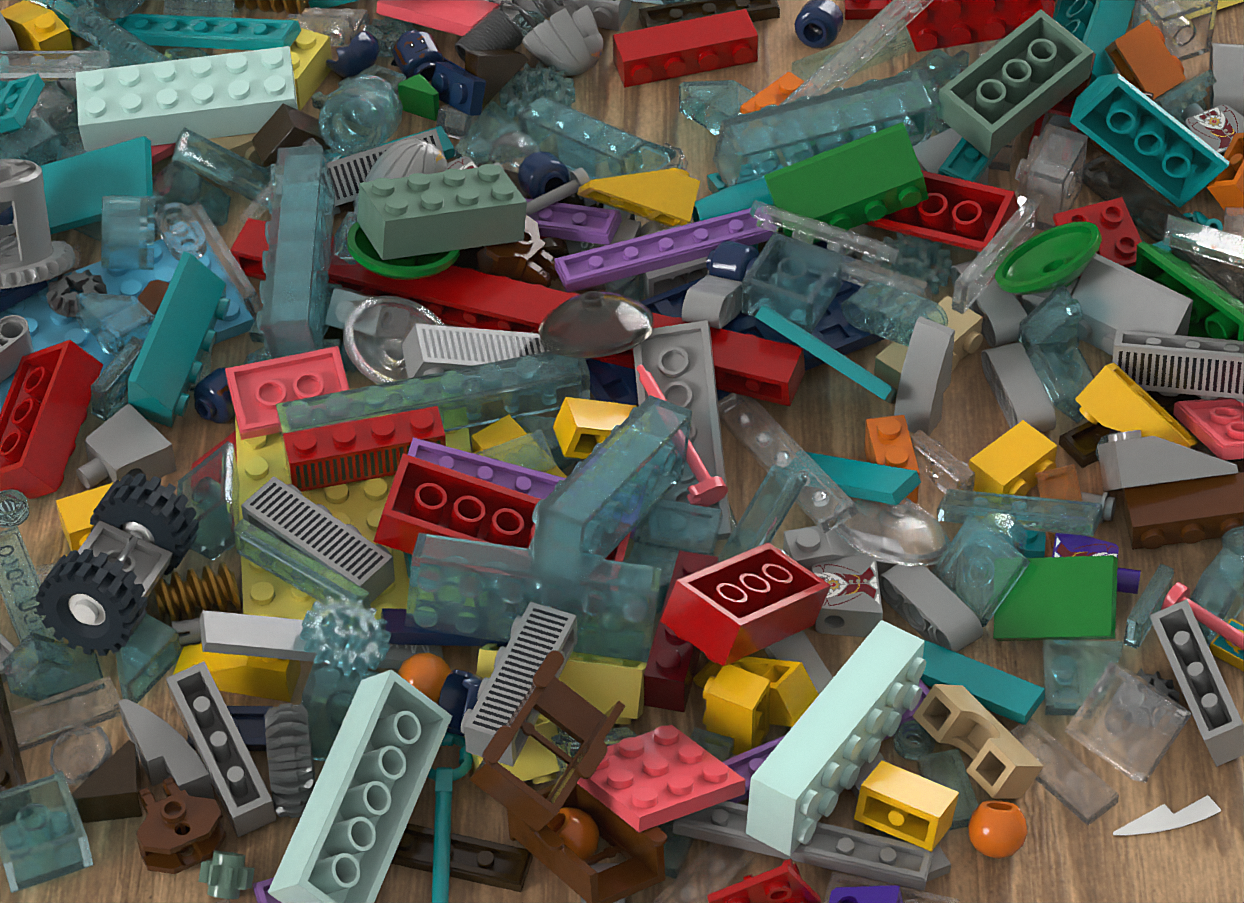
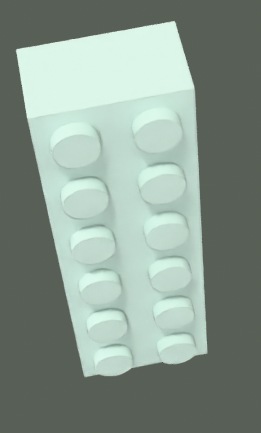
[76,46,298,153]
[746,620,926,856]
[268,669,453,903]

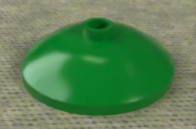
[347,222,460,280]
[995,222,1102,295]

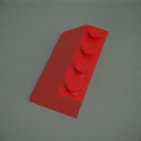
[865,170,1020,254]
[0,340,103,499]

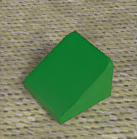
[398,73,440,121]

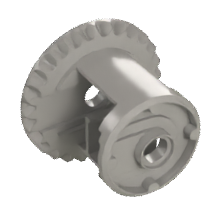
[0,159,75,289]

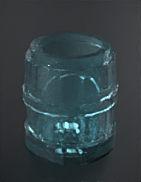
[318,74,403,156]

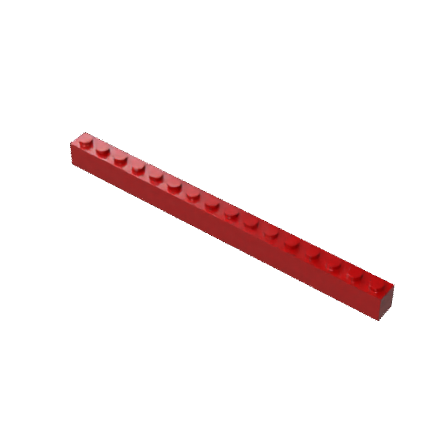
[230,218,805,407]

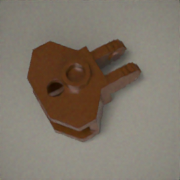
[475,215,559,288]
[136,776,226,874]

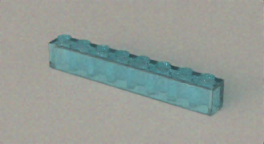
[276,345,590,458]

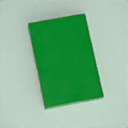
[993,555,1118,641]

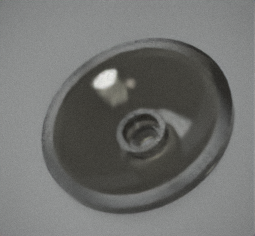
[538,291,654,358]

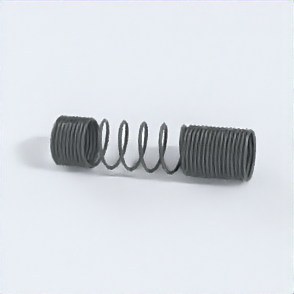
[455,0,564,63]

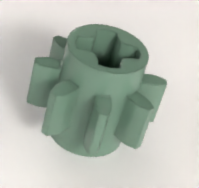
[198,851,255,899]

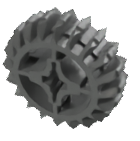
[265,703,316,818]

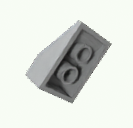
[1097,430,1238,491]

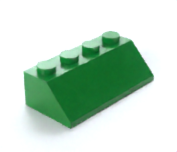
[764,122,929,252]
[1136,241,1244,341]

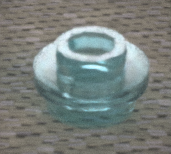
[893,720,935,761]

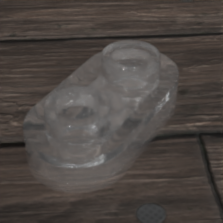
[155,203,207,260]

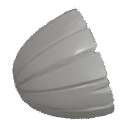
[522,5,604,76]
[365,138,448,182]

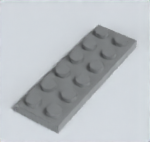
[632,320,732,550]

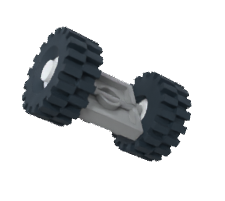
[35,474,199,656]

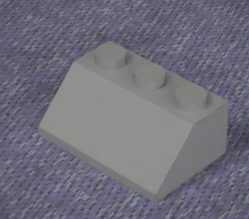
[1064,254,1193,356]

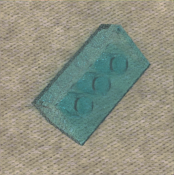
[517,96,676,179]

